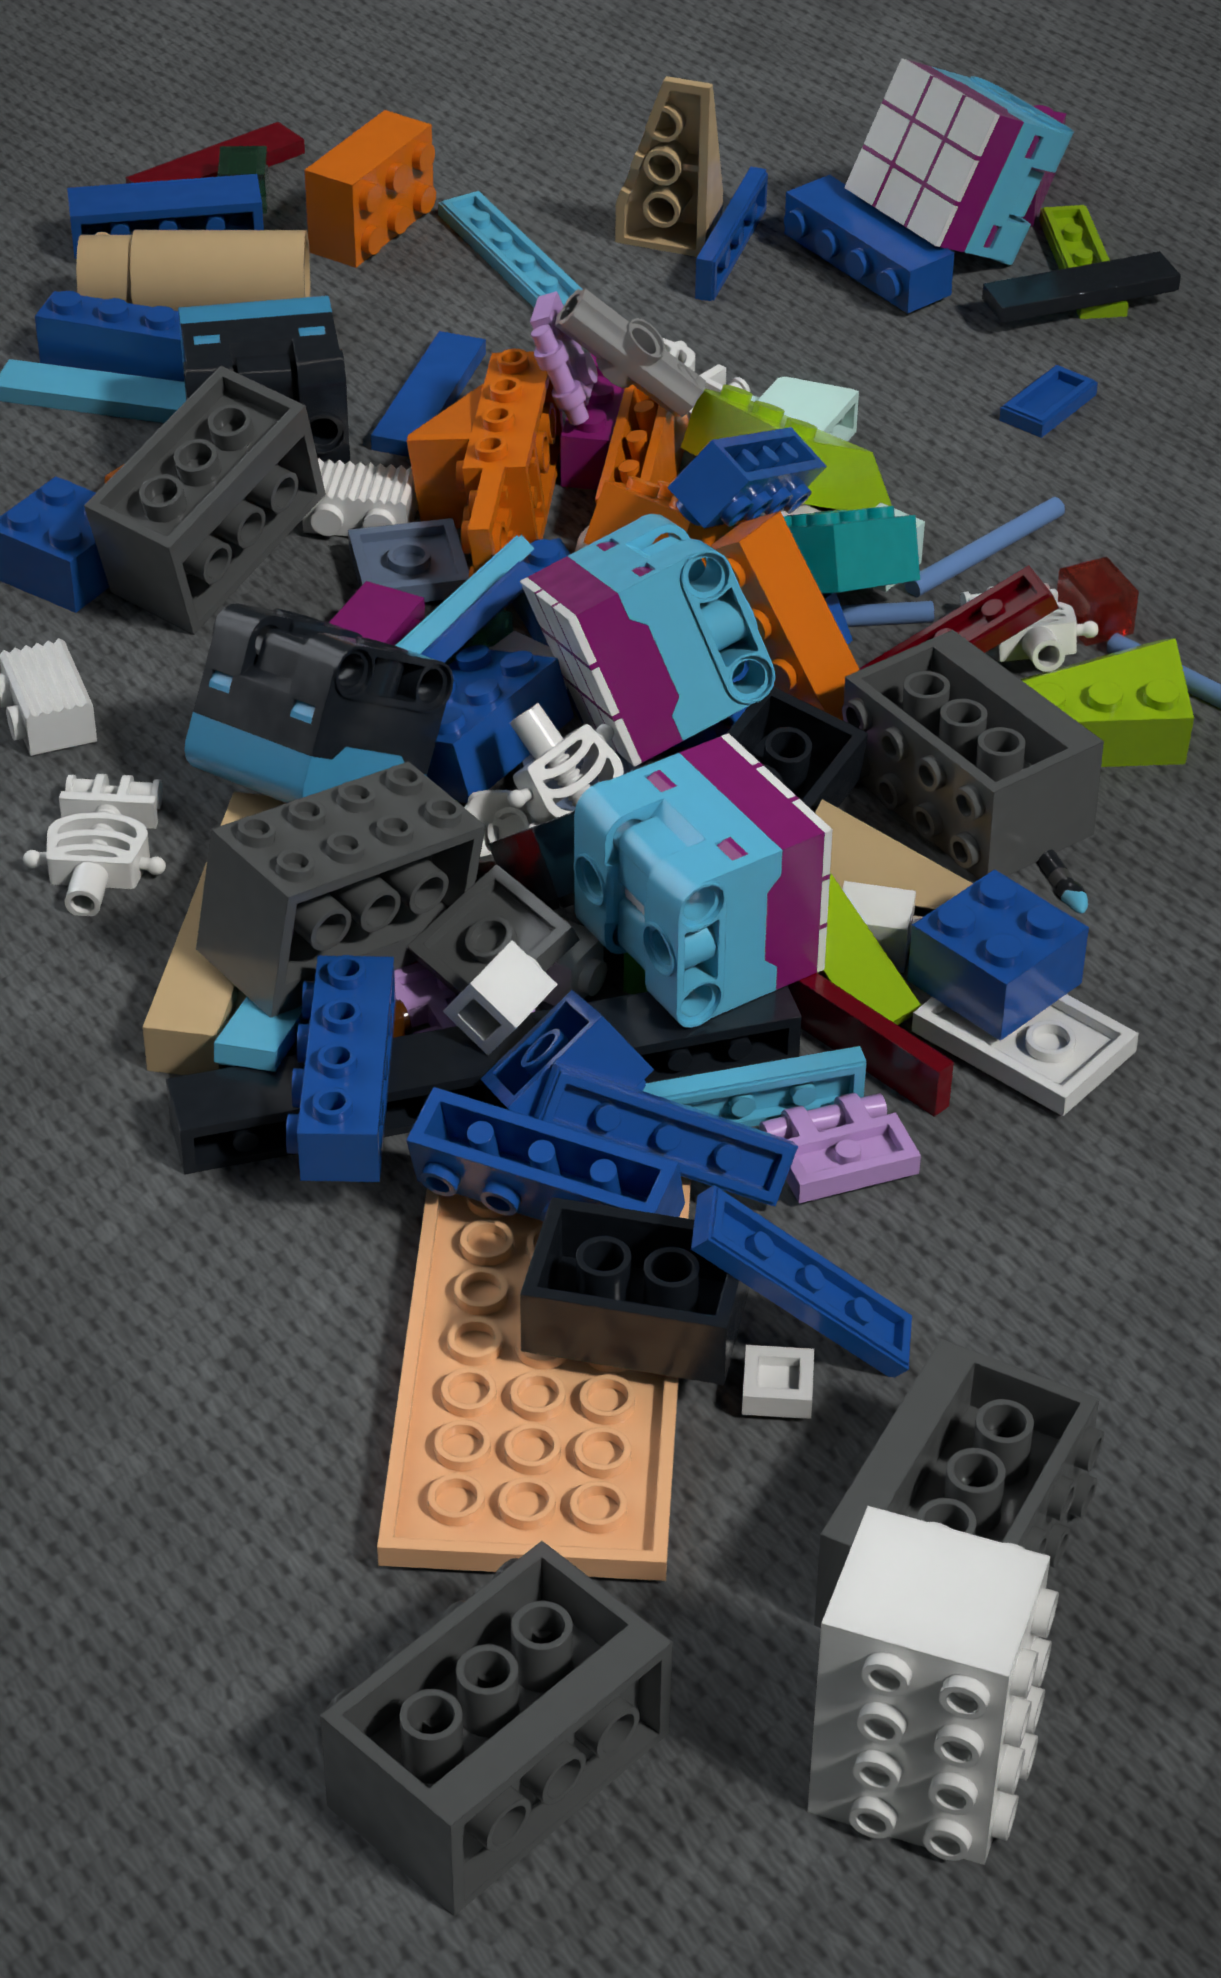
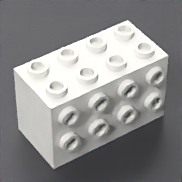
[807,1506,1059,1865]

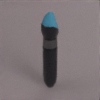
[1037,850,1088,913]

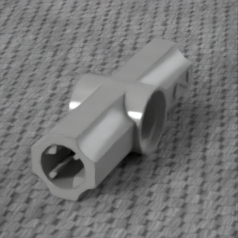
[555,289,706,417]

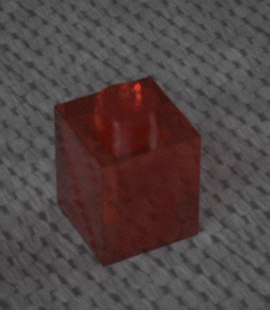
[1057,557,1139,646]

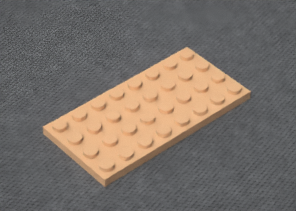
[377,1176,691,1581]

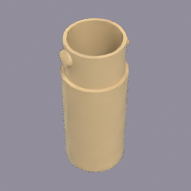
[76,230,311,311]

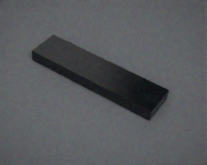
[982,251,1181,323]

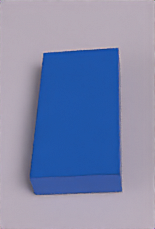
[999,365,1098,438]

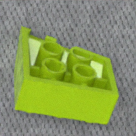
[680,384,892,510]
[1020,638,1194,767]

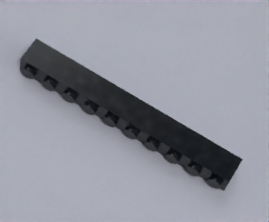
[166,986,802,1175]

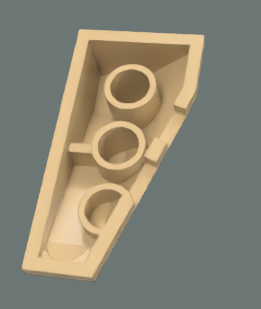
[615,76,723,257]
[815,799,973,911]

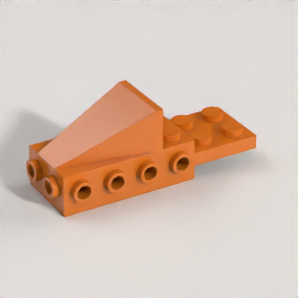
[407,348,564,620]

